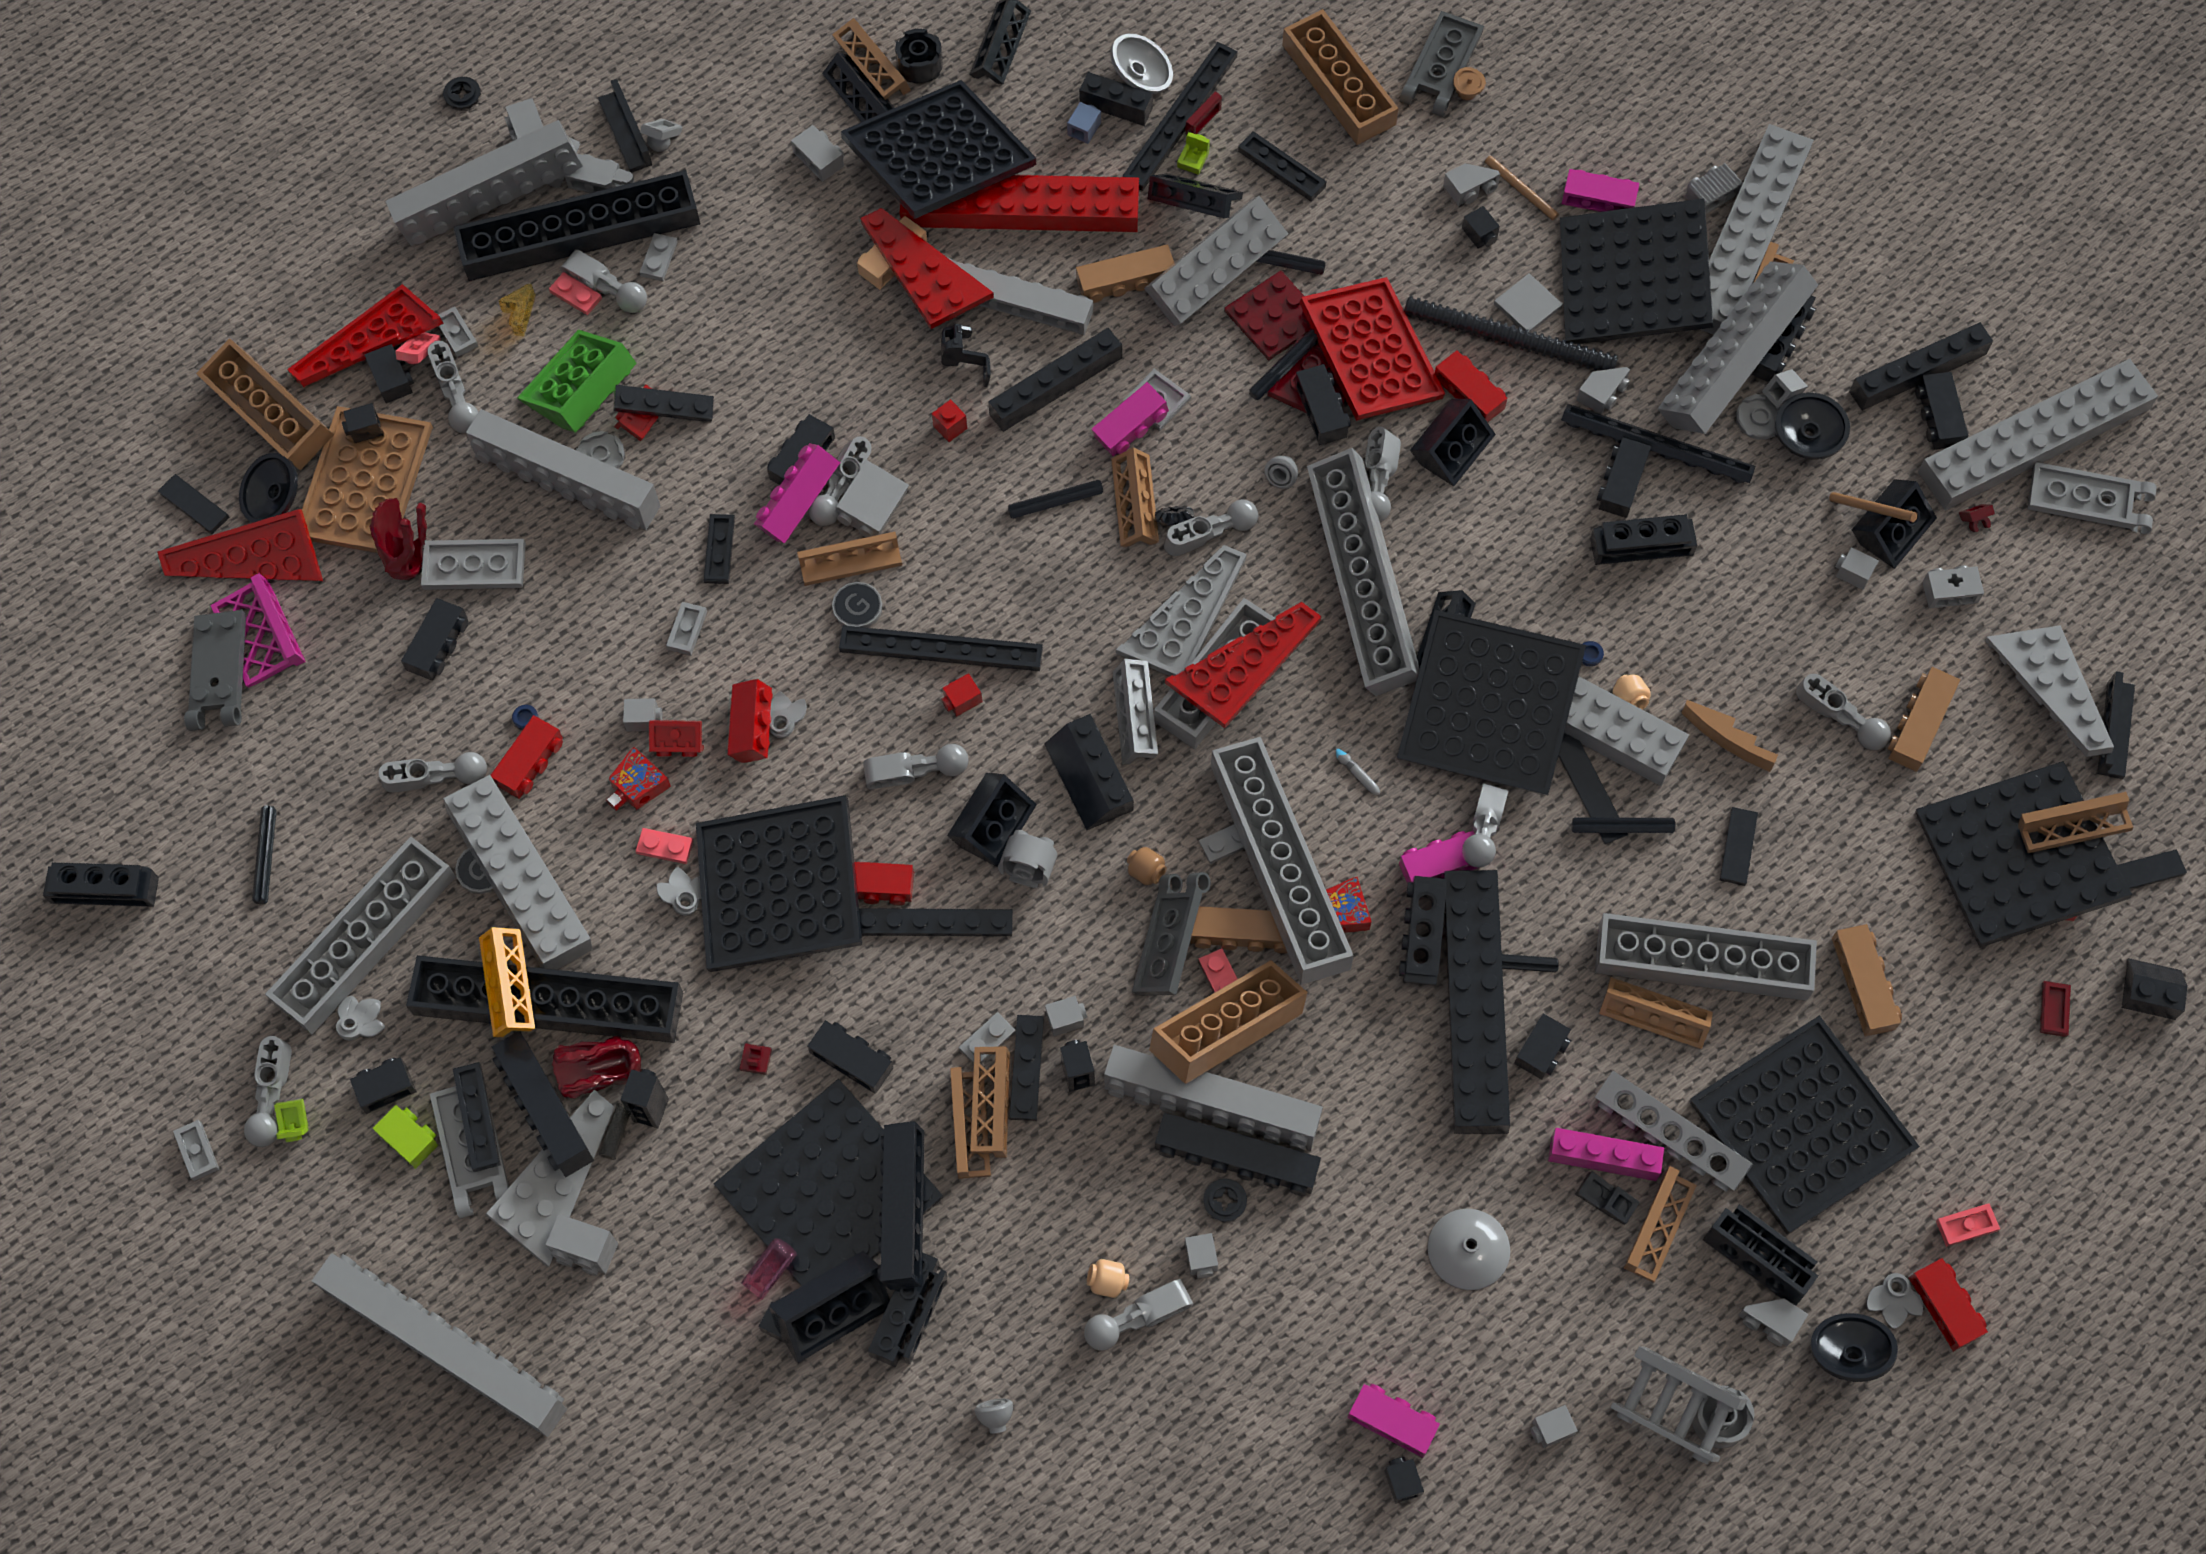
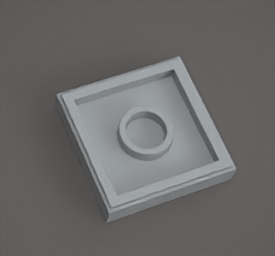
[1494,273,1563,332]
[1123,368,1191,431]

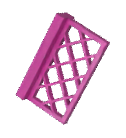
[210,573,306,688]

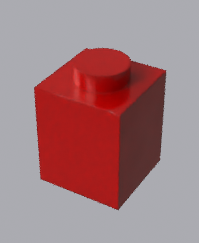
[932,399,968,442]
[941,673,983,717]

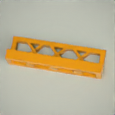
[479,927,535,1037]

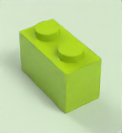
[372,1105,439,1169]

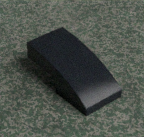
[1575,1171,1640,1225]

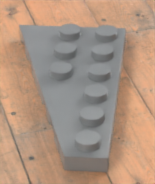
[1116,545,1247,676]
[1986,625,2114,757]
[485,1090,615,1267]

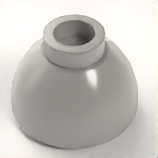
[1264,456,1298,489]
[974,1398,1013,1433]

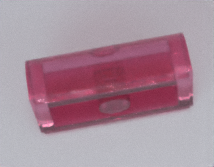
[741,1238,797,1300]

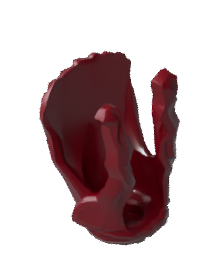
[369,498,427,580]
[552,1036,641,1099]

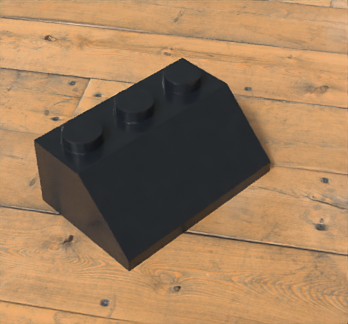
[1410,399,1496,486]
[1852,479,1937,569]
[947,773,1037,867]

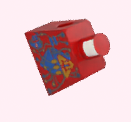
[606,747,671,811]
[1326,877,1372,933]

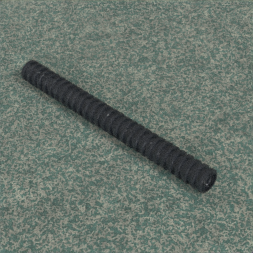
[1404,295,1618,371]

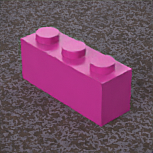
[1561,169,1639,212]
[1092,382,1169,457]
[1399,831,1478,884]
[1347,1384,1440,1458]

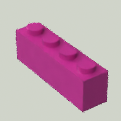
[754,443,840,543]
[1548,1128,1664,1181]

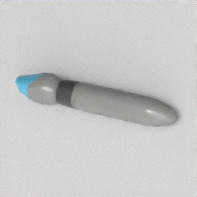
[1336,749,1380,795]

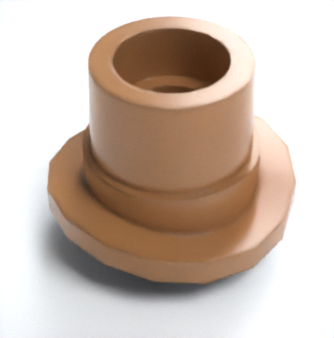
[1453,67,1486,100]

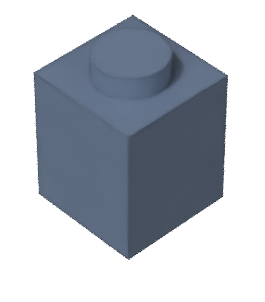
[1067,102,1101,144]

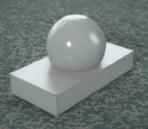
[640,119,683,152]

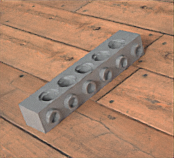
[1595,1071,1753,1192]

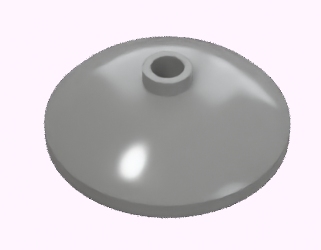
[1110,34,1173,94]
[1428,1209,1510,1290]

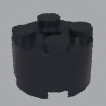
[895,28,943,83]

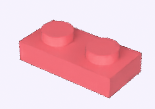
[549,272,602,315]
[396,332,441,364]
[636,828,694,864]
[1198,948,1237,993]
[1936,1203,2000,1247]

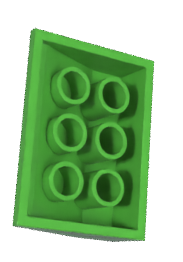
[517,330,637,433]

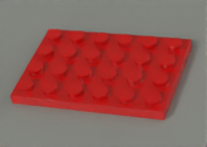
[1299,277,1445,421]

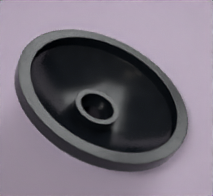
[1775,392,1850,460]
[239,453,298,523]
[1811,1313,1898,1382]

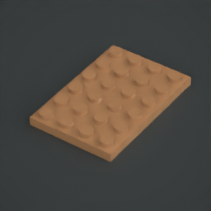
[302,406,433,553]

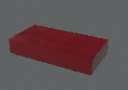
[1186,91,1222,134]
[2040,981,2071,1037]

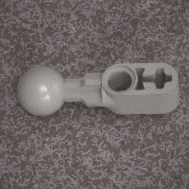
[560,250,647,313]
[428,341,479,433]
[1361,426,1401,522]
[808,436,871,526]
[1164,499,1258,556]
[1796,674,1891,750]
[863,744,969,789]
[379,752,487,793]
[1462,783,1508,868]
[244,1036,292,1147]
[1084,1279,1194,1350]

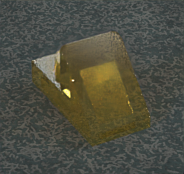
[499,284,536,336]

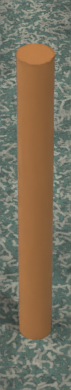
[1485,155,1559,221]
[1829,492,1917,522]

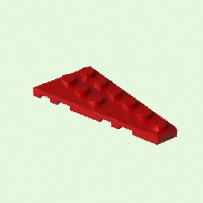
[860,208,994,329]
[287,284,444,387]
[157,509,323,581]
[1165,602,1322,728]

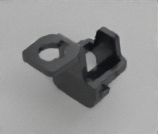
[941,324,991,387]

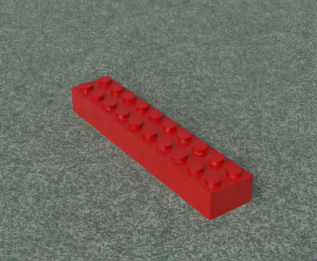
[900,175,1139,232]

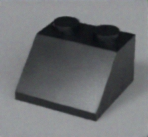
[2121,958,2188,1020]

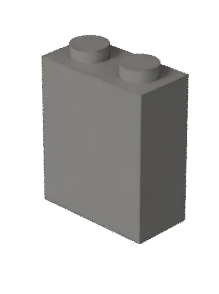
[836,460,909,537]

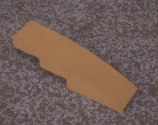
[1682,700,1778,772]

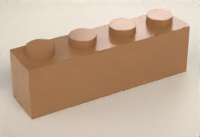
[1076,244,1174,303]
[1887,667,1961,772]
[1190,906,1287,953]
[1832,924,1902,1037]

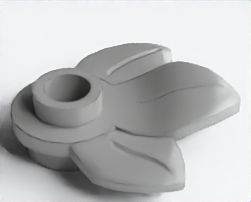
[769,691,807,738]
[657,867,701,916]
[336,996,385,1041]
[1866,1273,1923,1329]

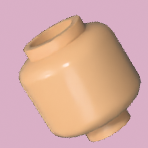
[1612,674,1651,710]
[1087,1259,1129,1298]

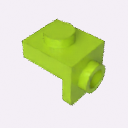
[1177,132,1210,175]
[274,1099,308,1142]

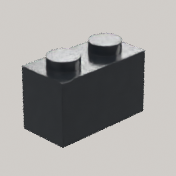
[364,344,414,403]
[1514,1013,1572,1080]
[1060,1040,1095,1092]
[350,1057,417,1114]

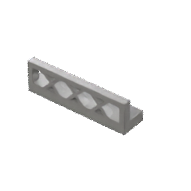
[1113,659,1158,764]

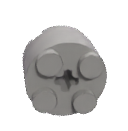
[998,830,1058,888]
[1692,1385,1755,1448]

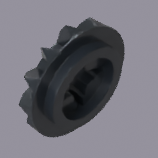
[443,77,481,111]
[1155,506,1194,526]
[1203,1179,1247,1223]

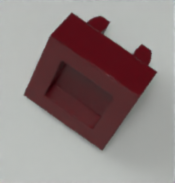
[1959,504,1995,532]
[739,1043,772,1075]

